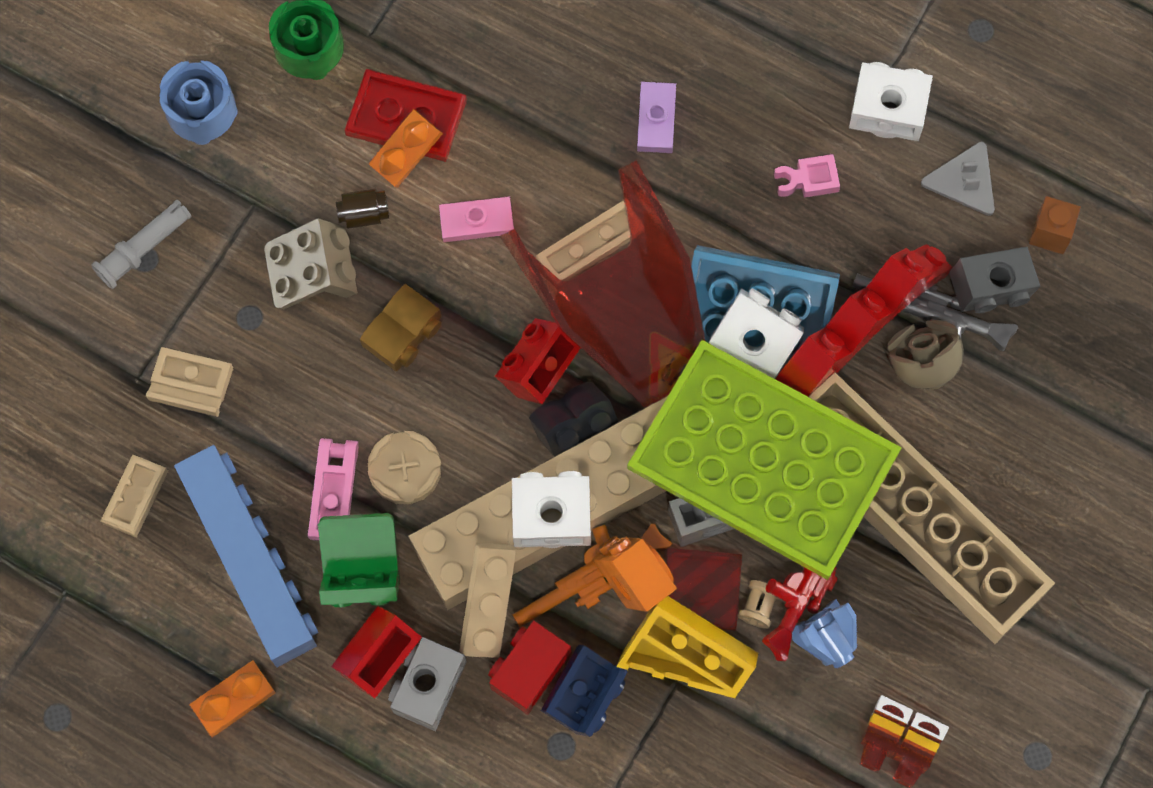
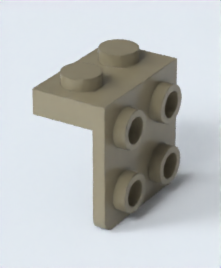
[264,218,358,309]

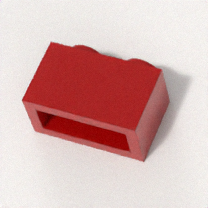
[331,606,422,699]
[488,620,572,715]

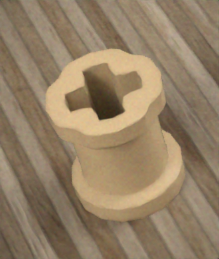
[737,580,779,629]

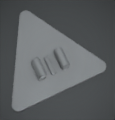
[921,142,995,216]

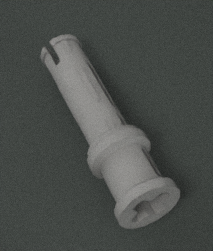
[91,200,191,289]

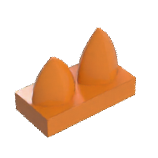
[369,109,443,188]
[189,660,276,738]

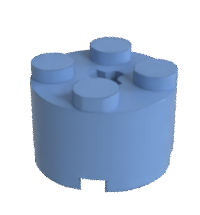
[160,60,237,145]

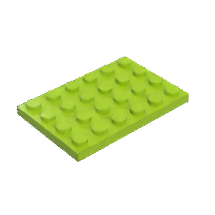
[627,340,902,580]

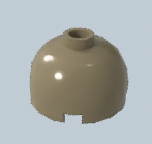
[888,320,964,390]

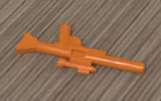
[512,523,672,627]

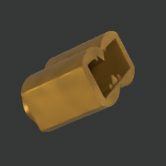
[360,284,442,372]

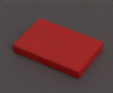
[344,69,467,162]

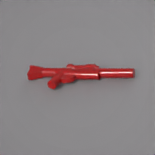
[762,567,838,661]

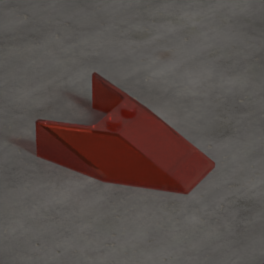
[500,160,706,408]

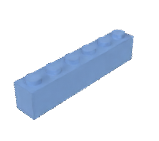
[174,445,319,667]

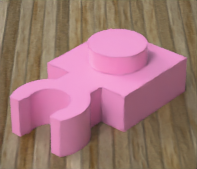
[774,154,840,198]

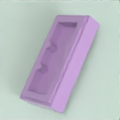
[637,82,676,153]

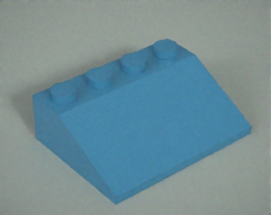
[676,245,840,378]

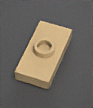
[101,455,168,538]

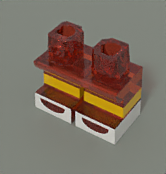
[859,695,949,788]

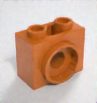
[592,536,677,612]

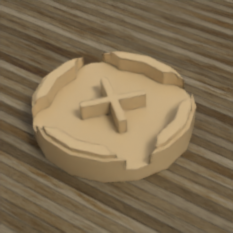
[368,431,441,504]

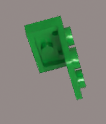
[318,513,400,608]

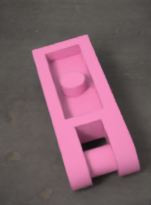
[308,438,359,540]

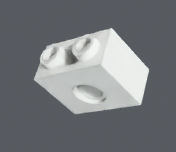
[849,62,933,141]
[709,288,804,378]
[512,471,591,548]

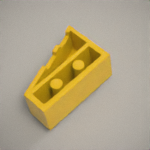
[617,596,759,698]

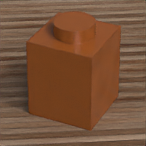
[1029,196,1081,254]

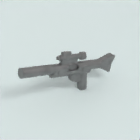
[852,273,1018,351]

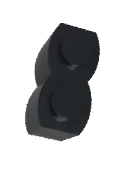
[529,382,618,457]

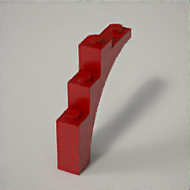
[775,244,953,397]

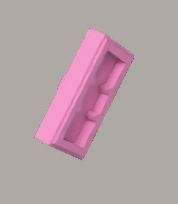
[439,197,514,242]

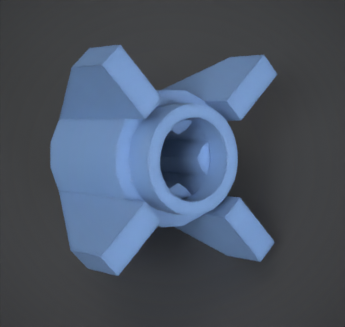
[792,599,857,668]

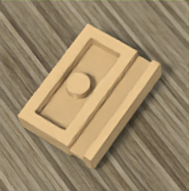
[146,347,233,417]

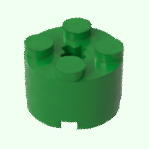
[268,0,344,80]

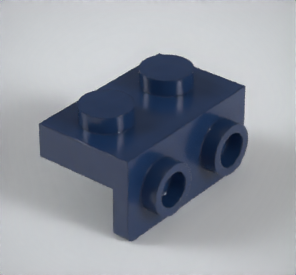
[540,645,628,737]

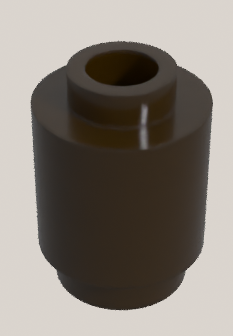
[336,188,390,229]

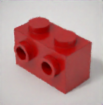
[495,318,583,404]

